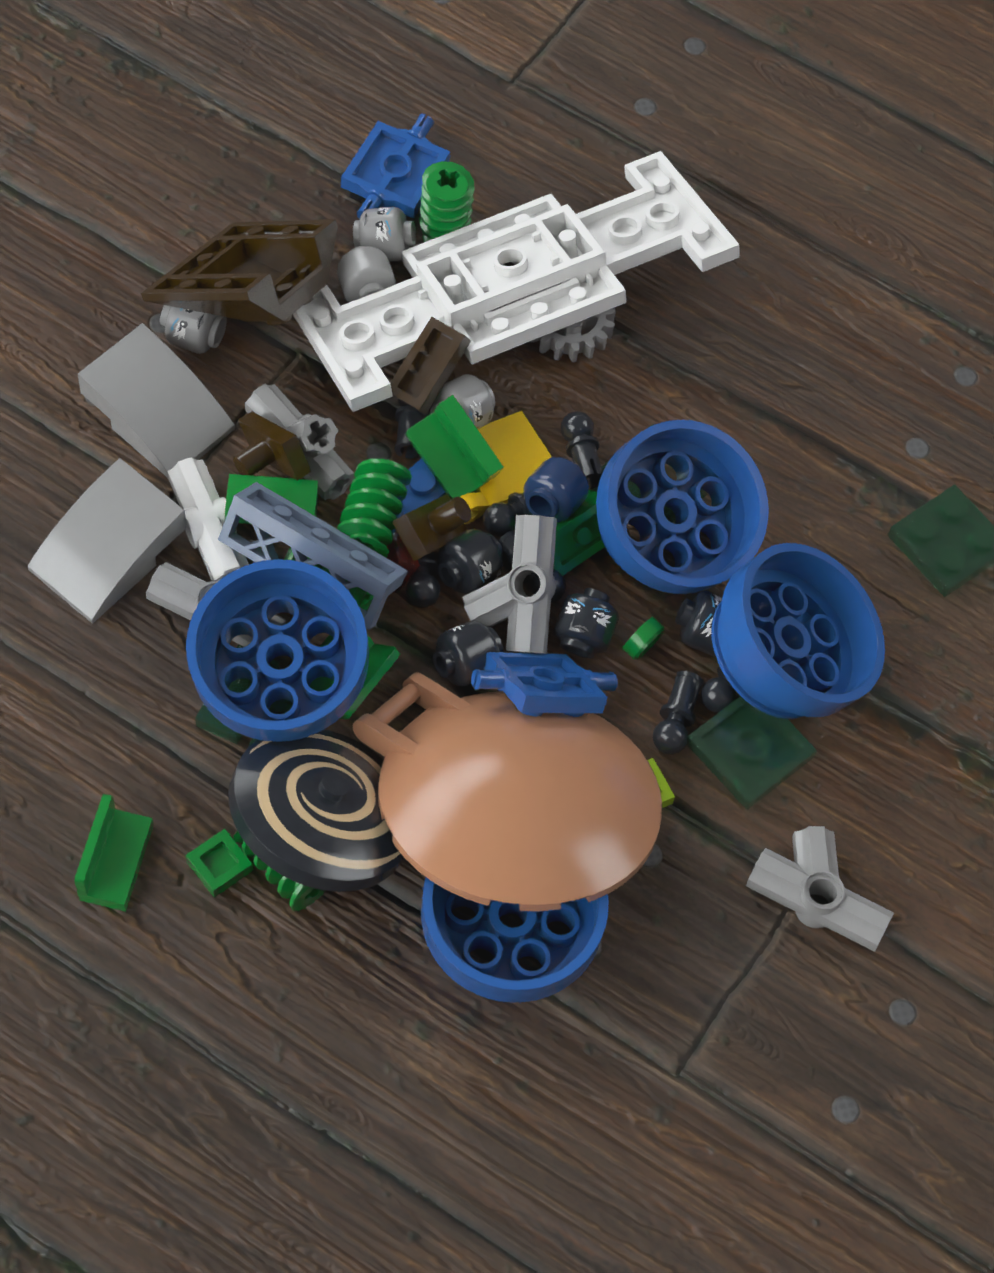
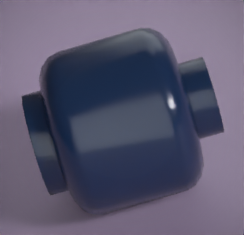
[524,457,589,523]

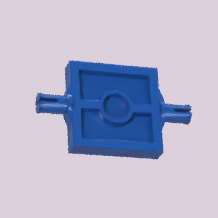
[341,114,450,220]
[471,652,618,717]

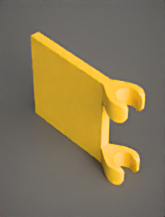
[460,411,552,524]

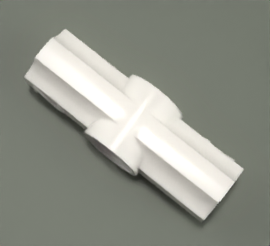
[168,457,249,581]

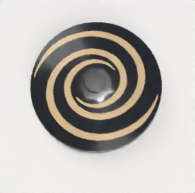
[228,729,404,892]

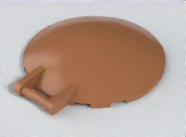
[353,672,662,911]

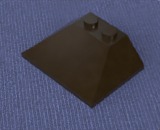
[141,219,338,325]

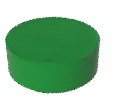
[622,617,665,660]

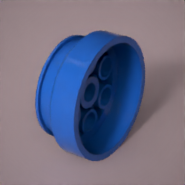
[596,420,769,594]
[711,543,885,719]
[186,559,369,742]
[421,877,609,1003]

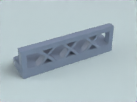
[218,482,407,630]

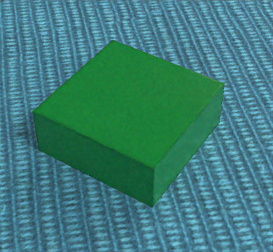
[186,828,253,898]

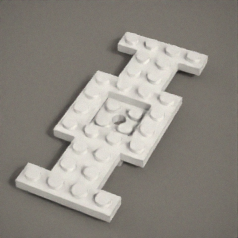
[293,151,740,412]

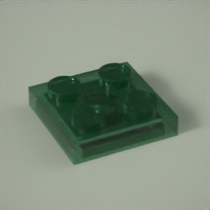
[888,484,994,598]
[687,696,817,810]

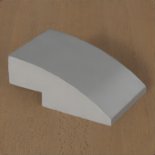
[78,323,235,478]
[28,458,187,624]

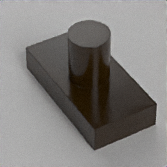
[390,316,471,415]
[233,411,311,481]
[392,494,472,561]

